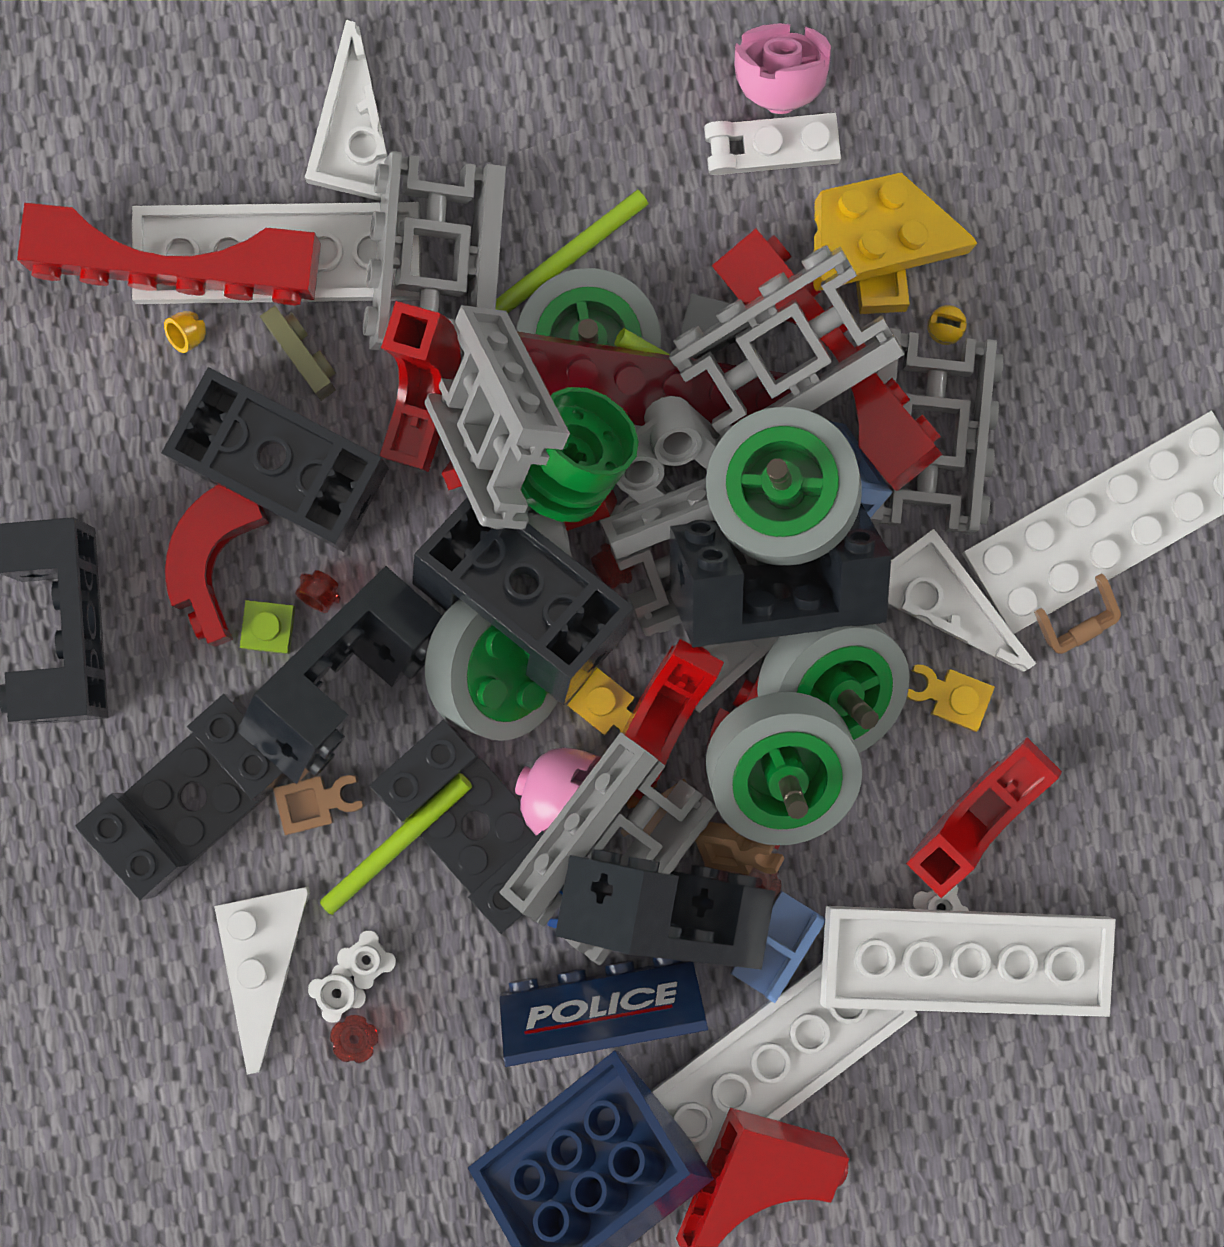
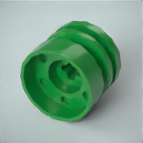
[520,387,639,522]

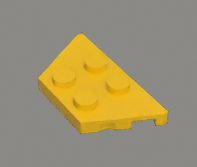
[813,172,977,291]

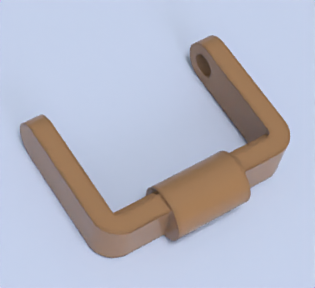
[1034,573,1121,654]

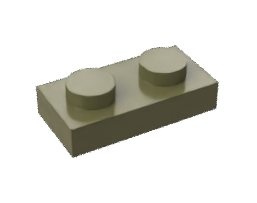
[259,305,336,401]

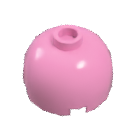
[735,23,831,114]
[515,748,601,835]

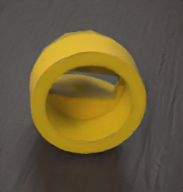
[927,305,967,345]
[164,311,206,353]

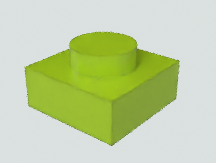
[240,600,295,654]

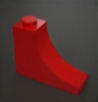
[676,1107,850,1247]

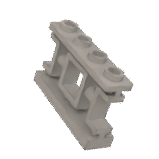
[363,151,506,358]
[669,245,905,438]
[425,305,570,529]
[870,328,1003,535]
[600,478,768,636]
[499,732,718,965]

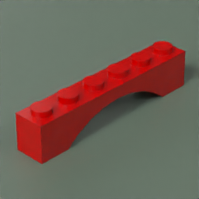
[17,202,321,306]
[712,228,943,491]

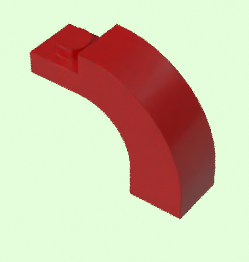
[379,301,461,472]
[165,484,269,647]
[622,639,724,799]
[906,737,1062,898]

